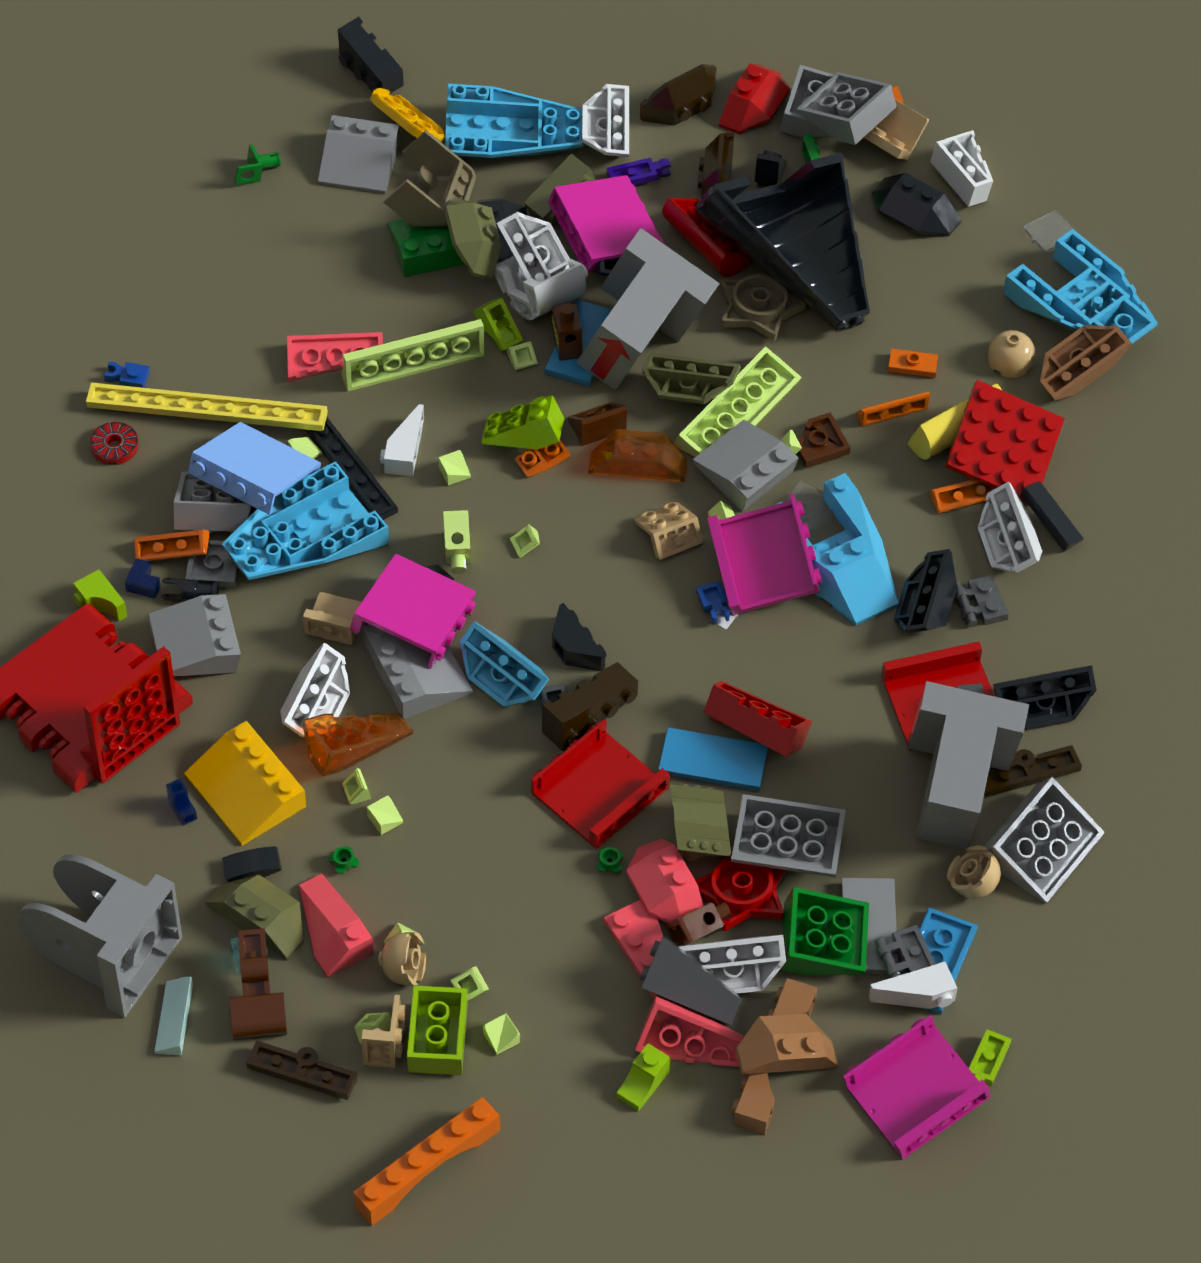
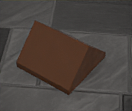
[567,402,627,446]

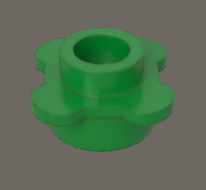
[328,846,359,874]
[596,847,624,873]

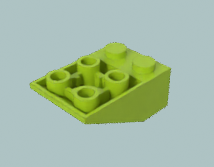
[481,395,565,450]

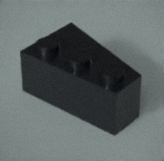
[338,16,404,94]

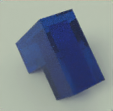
[125,558,161,599]
[166,778,197,826]

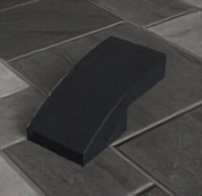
[222,846,282,882]

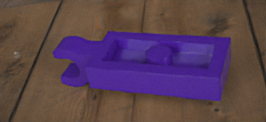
[607,158,671,186]

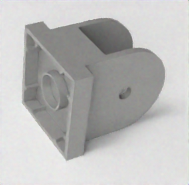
[17,854,182,1018]

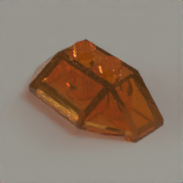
[588,429,687,482]

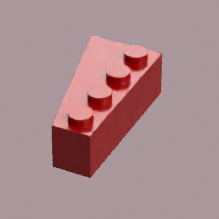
[703,681,812,757]

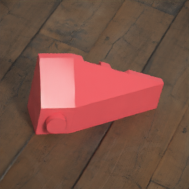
[299,873,374,978]
[635,994,744,1067]

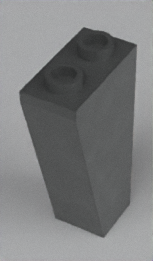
[639,936,742,1025]

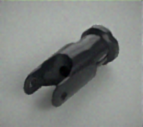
[162,578,219,601]

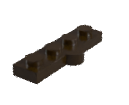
[984,745,1082,797]
[246,1040,358,1100]

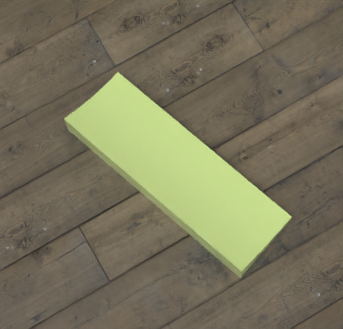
[341,319,484,391]
[673,346,801,457]

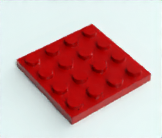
[945,380,1065,503]

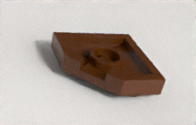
[798,412,851,468]

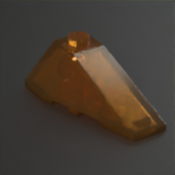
[302,713,413,777]

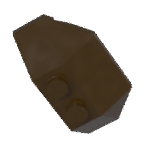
[640,64,717,125]
[697,133,734,197]

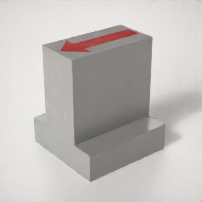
[577,228,720,390]

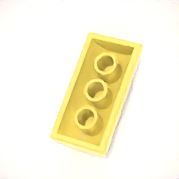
[908,384,1002,460]

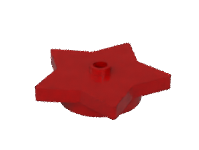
[695,846,786,932]

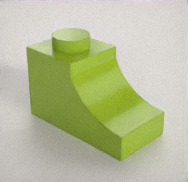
[473,298,523,351]
[73,569,127,621]
[616,1043,670,1112]

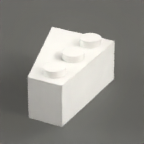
[930,130,993,207]

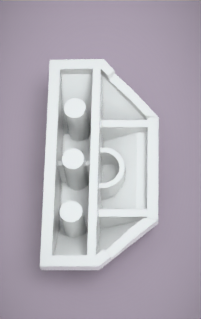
[582,84,629,157]
[497,212,570,282]
[978,482,1042,573]
[280,643,350,737]
[678,935,786,994]

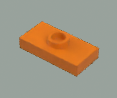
[888,349,938,378]

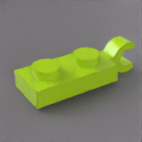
[969,1029,1012,1087]

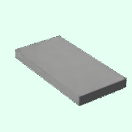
[841,878,898,974]

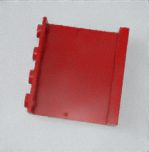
[881,641,995,750]
[531,719,670,850]

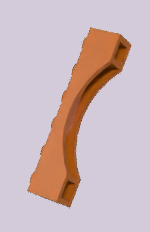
[353,1097,500,1226]

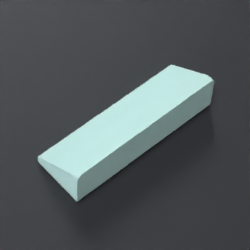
[154,977,193,1056]

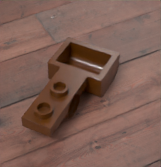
[229,928,287,1040]

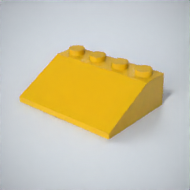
[184,721,306,846]

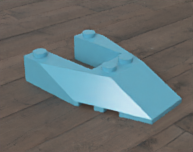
[1003,229,1158,344]
[775,473,899,626]

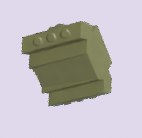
[670,783,732,861]

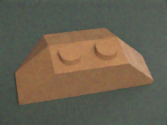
[1040,325,1132,401]
[735,1013,838,1074]

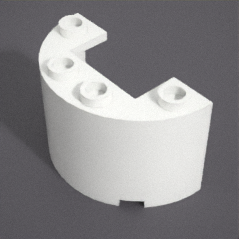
[494,256,588,320]

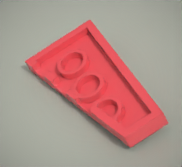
[287,332,383,382]
[604,899,663,998]

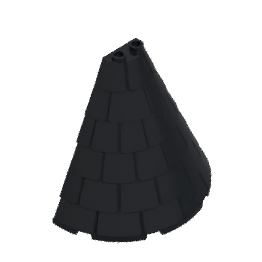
[694,153,870,332]

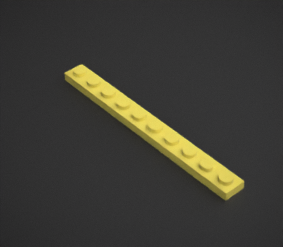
[86,383,328,431]

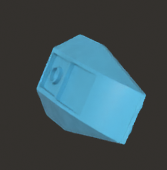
[445,83,584,158]

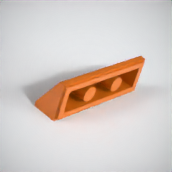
[856,391,930,427]
[928,479,994,514]
[134,529,209,562]

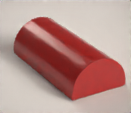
[662,198,751,277]

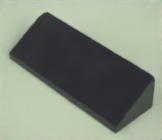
[1020,481,1084,552]

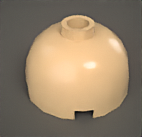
[987,330,1035,378]
[947,845,1001,899]
[378,932,426,986]

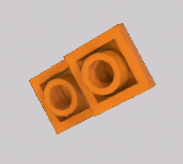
[514,440,571,477]

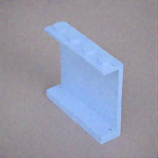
[188,422,321,515]

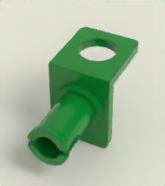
[235,144,281,185]

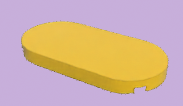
[370,88,445,143]

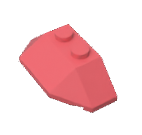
[626,838,703,923]

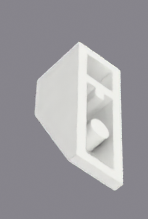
[380,404,424,477]
[869,962,957,1009]

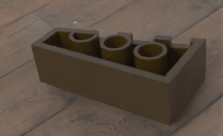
[542,662,638,751]

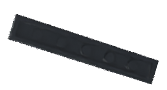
[305,417,398,520]

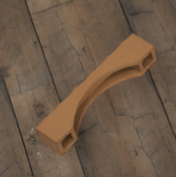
[731,978,817,1135]

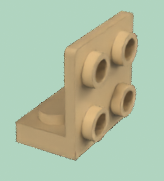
[863,99,929,160]
[634,502,703,560]
[303,592,361,645]
[361,995,406,1068]

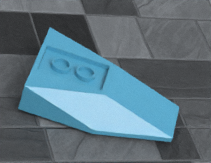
[222,461,389,580]

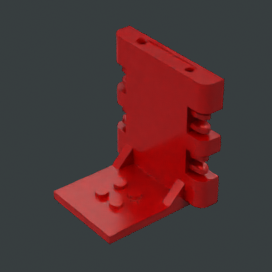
[0,604,193,793]

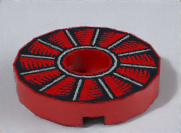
[90,421,139,464]

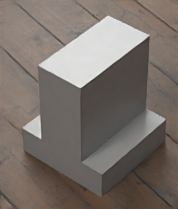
[908,681,1029,850]

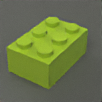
[407,986,468,1075]

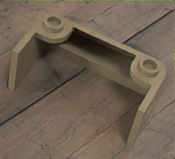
[383,130,476,228]

